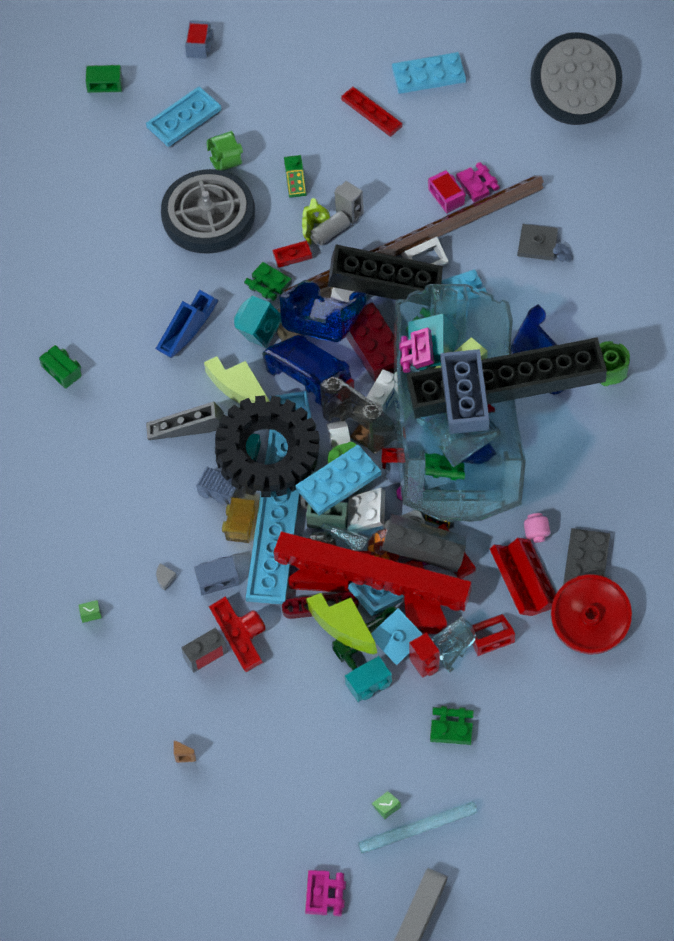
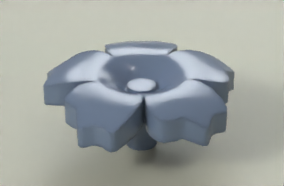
[553,243,572,262]

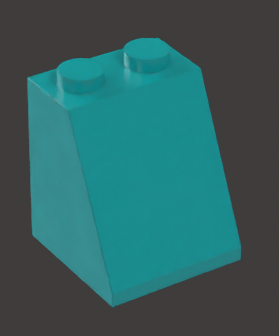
[408,314,459,370]

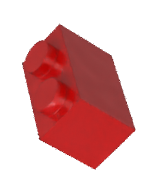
[409,632,440,678]

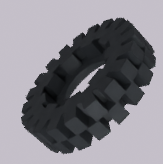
[215,395,320,497]

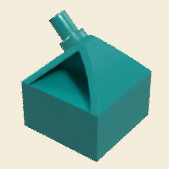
[234,295,284,349]

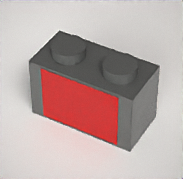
[181,627,228,673]

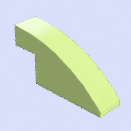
[204,356,270,404]

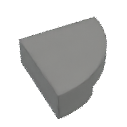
[156,563,176,590]

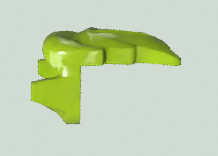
[301,198,330,245]

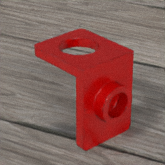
[381,448,401,469]

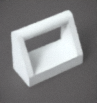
[401,237,449,266]

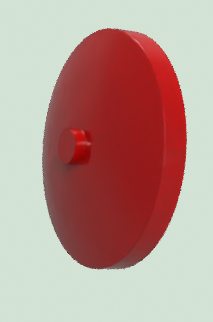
[551,574,632,655]

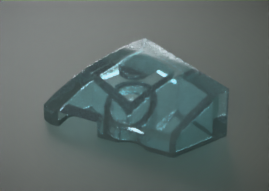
[320,523,369,551]
[431,616,476,673]

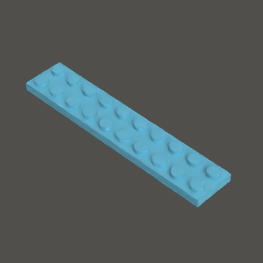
[246,429,300,604]

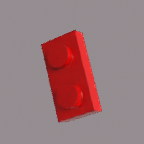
[272,240,312,268]

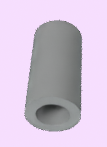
[311,211,350,245]

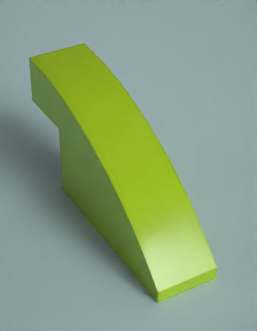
[307,593,377,655]

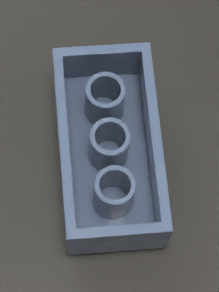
[440,349,489,434]

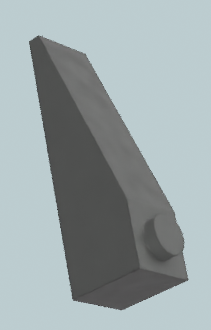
[146,402,224,440]

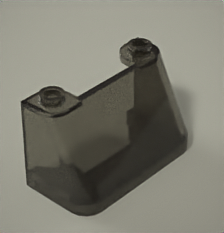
[320,377,398,454]

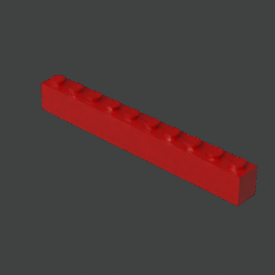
[274,531,472,611]

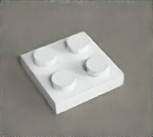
[347,488,385,534]

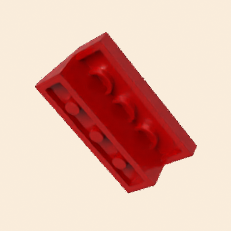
[489,538,556,616]

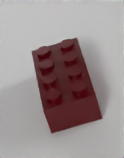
[340,302,403,383]

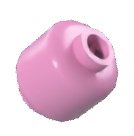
[523,513,551,543]

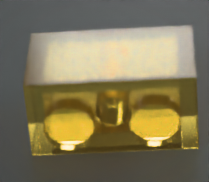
[222,497,256,543]

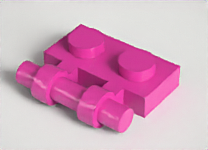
[456,162,500,203]
[399,327,434,373]
[305,870,346,916]

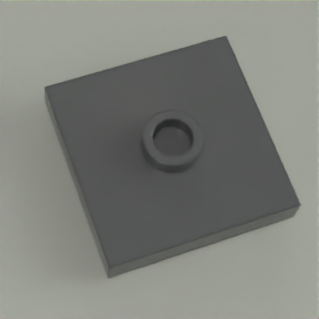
[517,224,558,261]

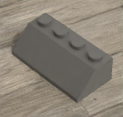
[381,514,466,572]

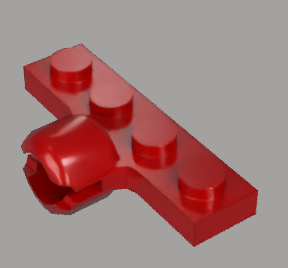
[209,596,266,672]

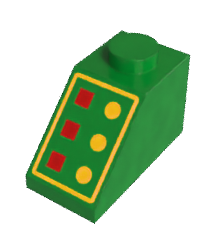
[284,155,306,198]

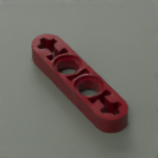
[282,592,359,619]

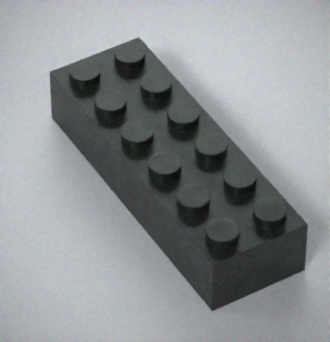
[328,244,443,308]

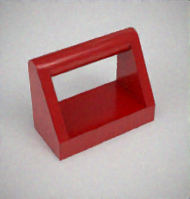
[465,614,515,656]

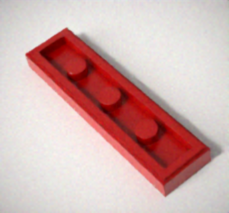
[341,87,402,137]

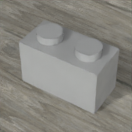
[335,181,364,224]

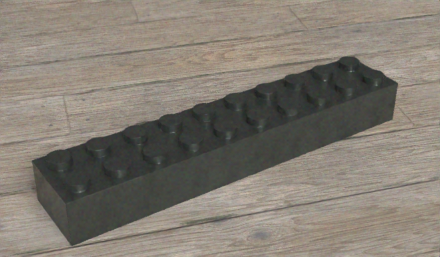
[407,337,607,419]

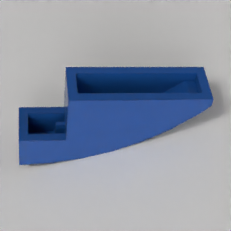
[156,289,219,358]

